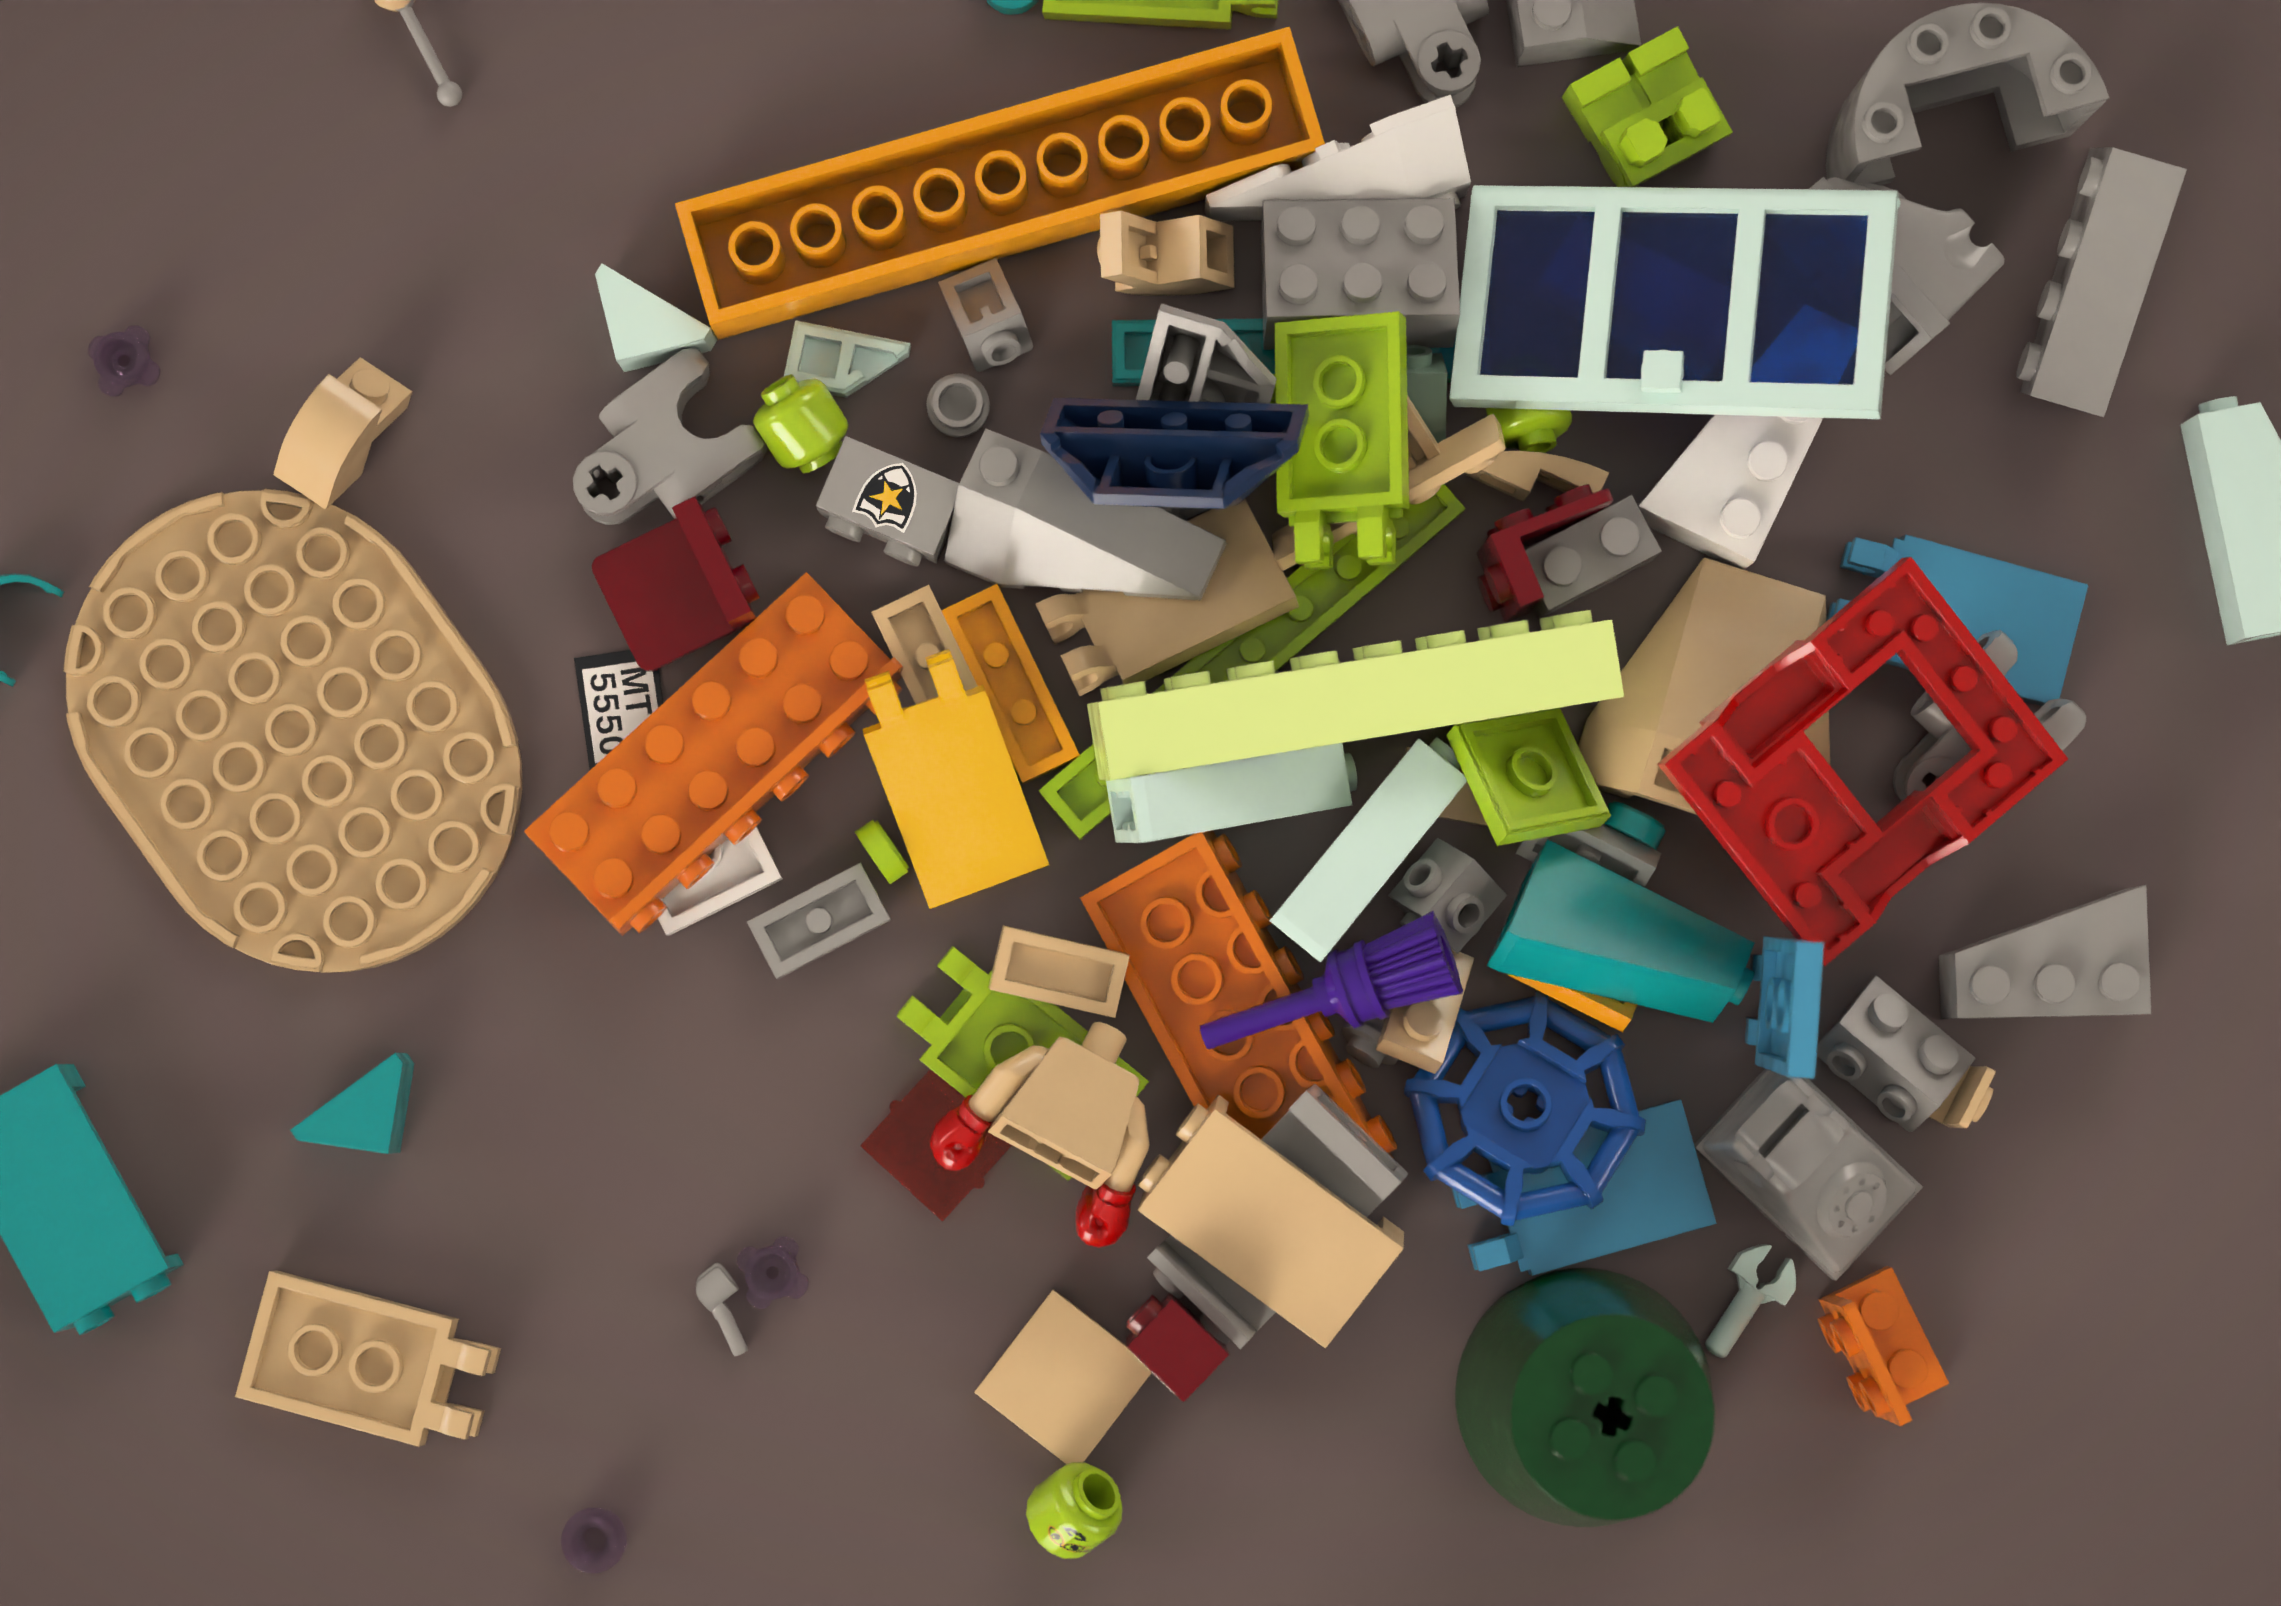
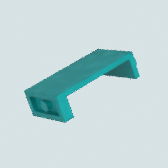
[0,1064,184,1335]

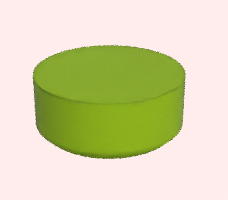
[855,819,910,884]

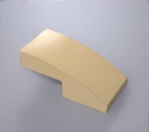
[1466,451,1610,501]

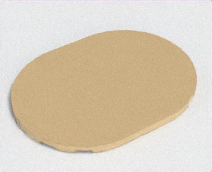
[63,489,523,973]

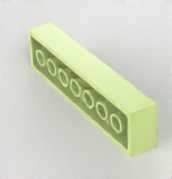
[1087,610,1624,780]

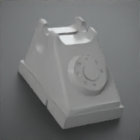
[1768,177,2005,376]
[1694,1069,1923,1281]

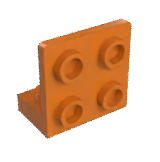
[1818,1266,1949,1426]

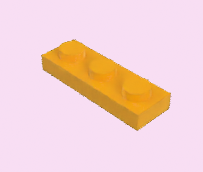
[941,584,1080,785]

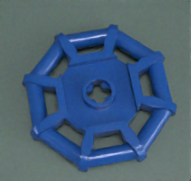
[1404,991,1646,1226]

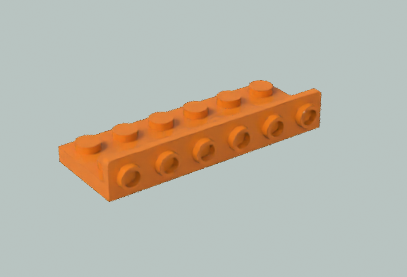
[524,572,903,936]
[1080,830,1397,1159]

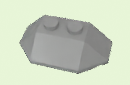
[1136,304,1277,520]

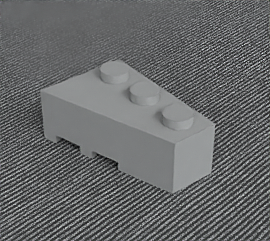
[1938,885,2151,1019]

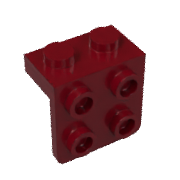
[1476,484,1614,623]
[592,496,760,672]

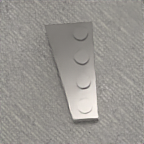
[2016,147,2187,417]

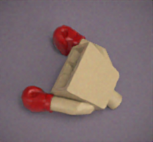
[930,1022,1150,1248]

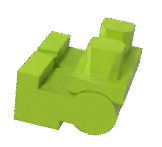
[1561,26,1733,187]

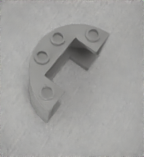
[1826,3,2109,185]

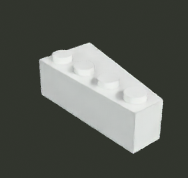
[1638,306,1858,570]

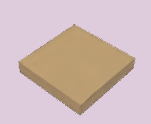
[974,1288,1152,1464]

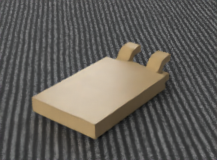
[1035,499,1299,696]
[235,1270,501,1447]

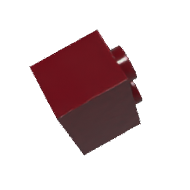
[1126,1293,1229,1403]

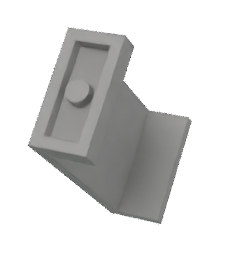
[1147,1084,1409,1349]

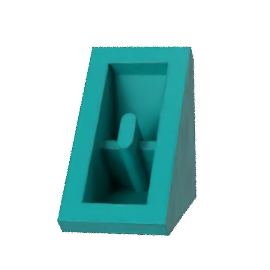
[290,1053,415,1154]

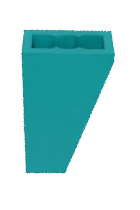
[1486,839,1755,1023]

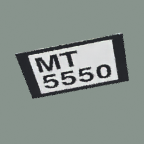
[574,650,664,770]

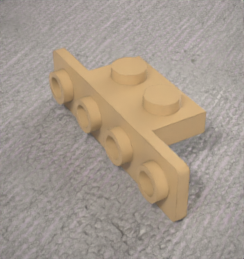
[1272,395,1506,570]

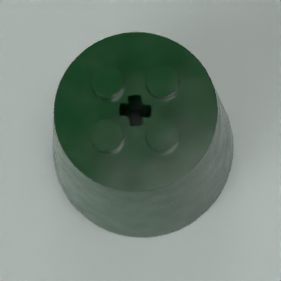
[1455,1268,1715,1527]

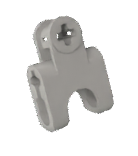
[1338,0,1489,108]
[573,348,768,525]
[1893,630,2086,802]

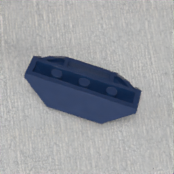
[1040,398,1309,509]

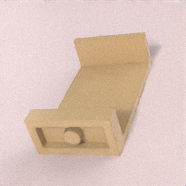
[1137,1095,1404,1349]

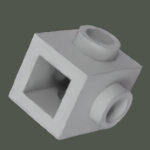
[1388,838,1507,953]

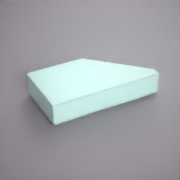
[784,320,911,398]

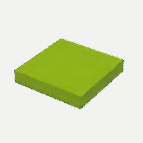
[1446,707,1611,846]

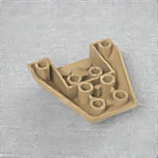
[1578,557,1830,815]

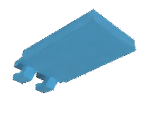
[1826,535,2088,706]
[1745,936,1824,1079]
[1451,1099,1717,1276]

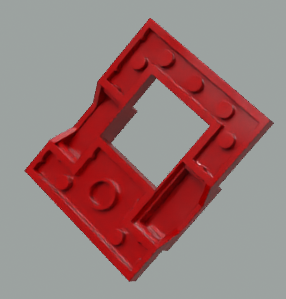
[1657,557,2068,967]

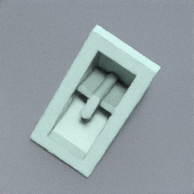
[595,263,717,372]

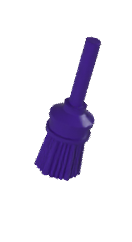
[1200,911,1463,1050]

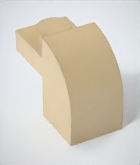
[1097,211,1235,296]
[273,357,413,509]

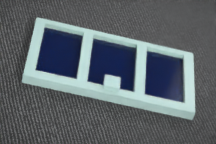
[1449,185,1901,419]

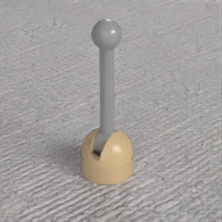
[374,0,462,107]

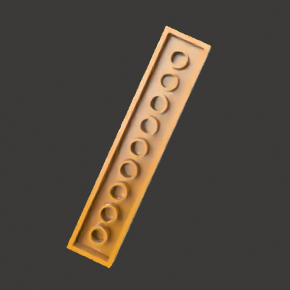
[675,26,1325,340]

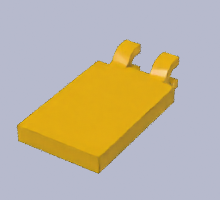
[862,649,1049,909]

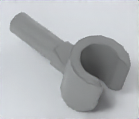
[696,1262,748,1356]

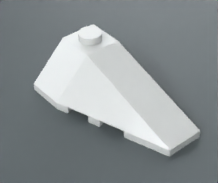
[1204,95,1471,221]

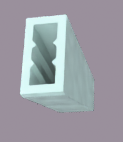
[2180,396,2281,645]
[1270,737,1467,962]
[1106,743,1357,843]

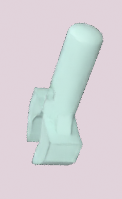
[1705,1244,1796,1358]

